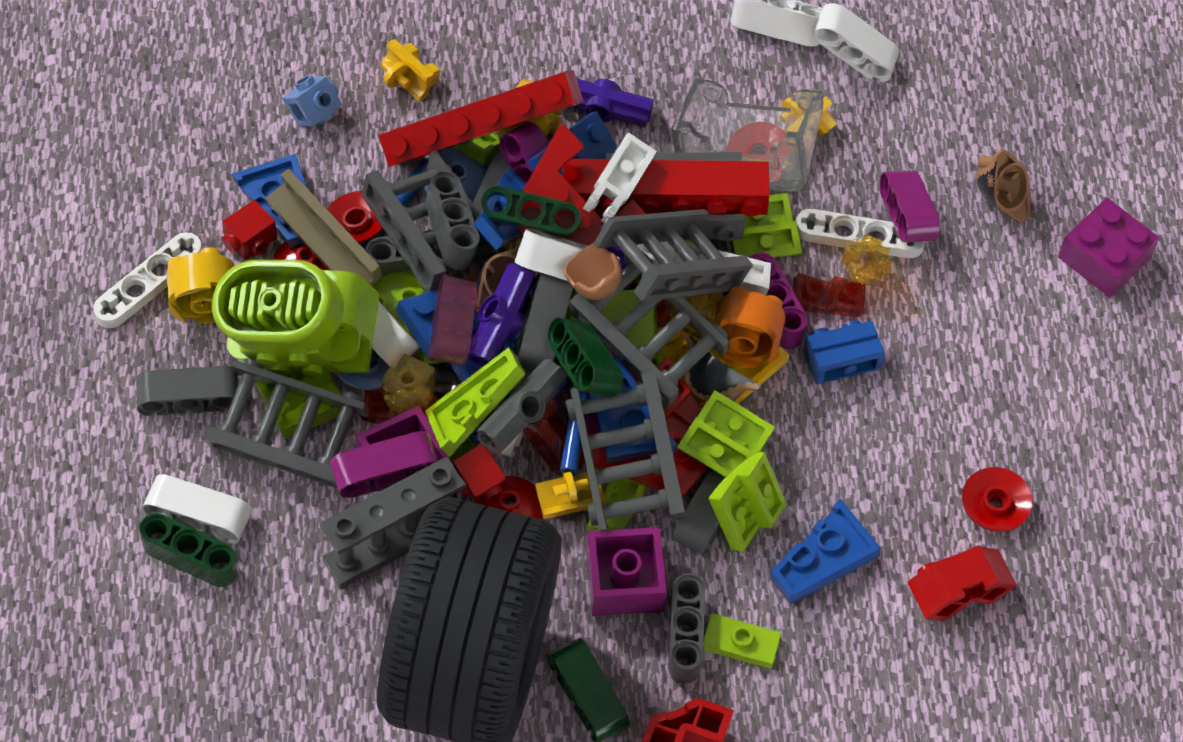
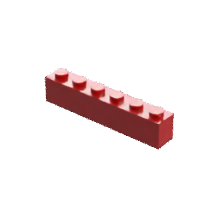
[378,70,584,167]
[563,159,769,216]

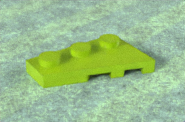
[425,347,525,457]

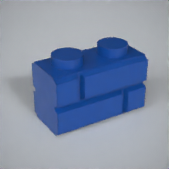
[803,320,885,385]

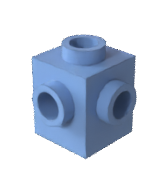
[282,75,343,127]

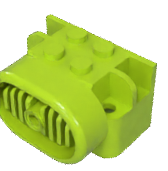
[212,260,380,377]

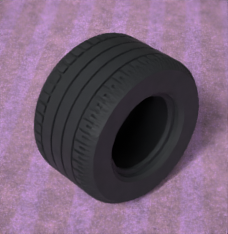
[377,498,562,742]

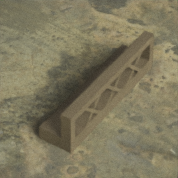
[265,168,382,286]

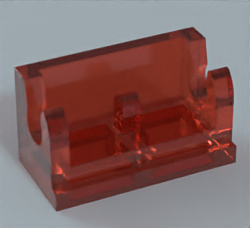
[522,400,584,475]

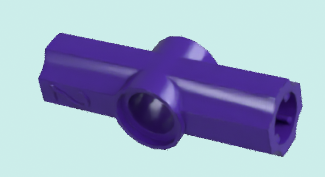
[572,78,654,128]
[466,263,536,367]

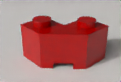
[907,545,1017,621]
[642,698,734,742]

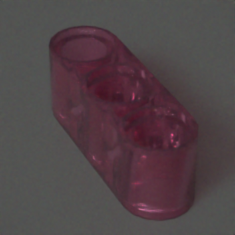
[428,274,478,366]

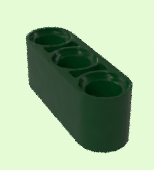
[481,186,581,237]
[547,317,623,398]
[139,513,238,587]
[546,637,630,742]

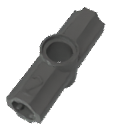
[477,359,568,454]

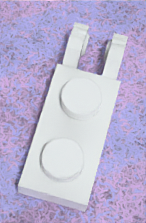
[583,132,657,222]

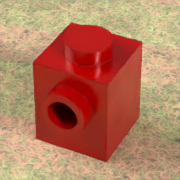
[222,199,277,260]
[453,444,506,502]

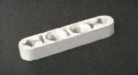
[796,209,926,258]
[93,232,202,328]

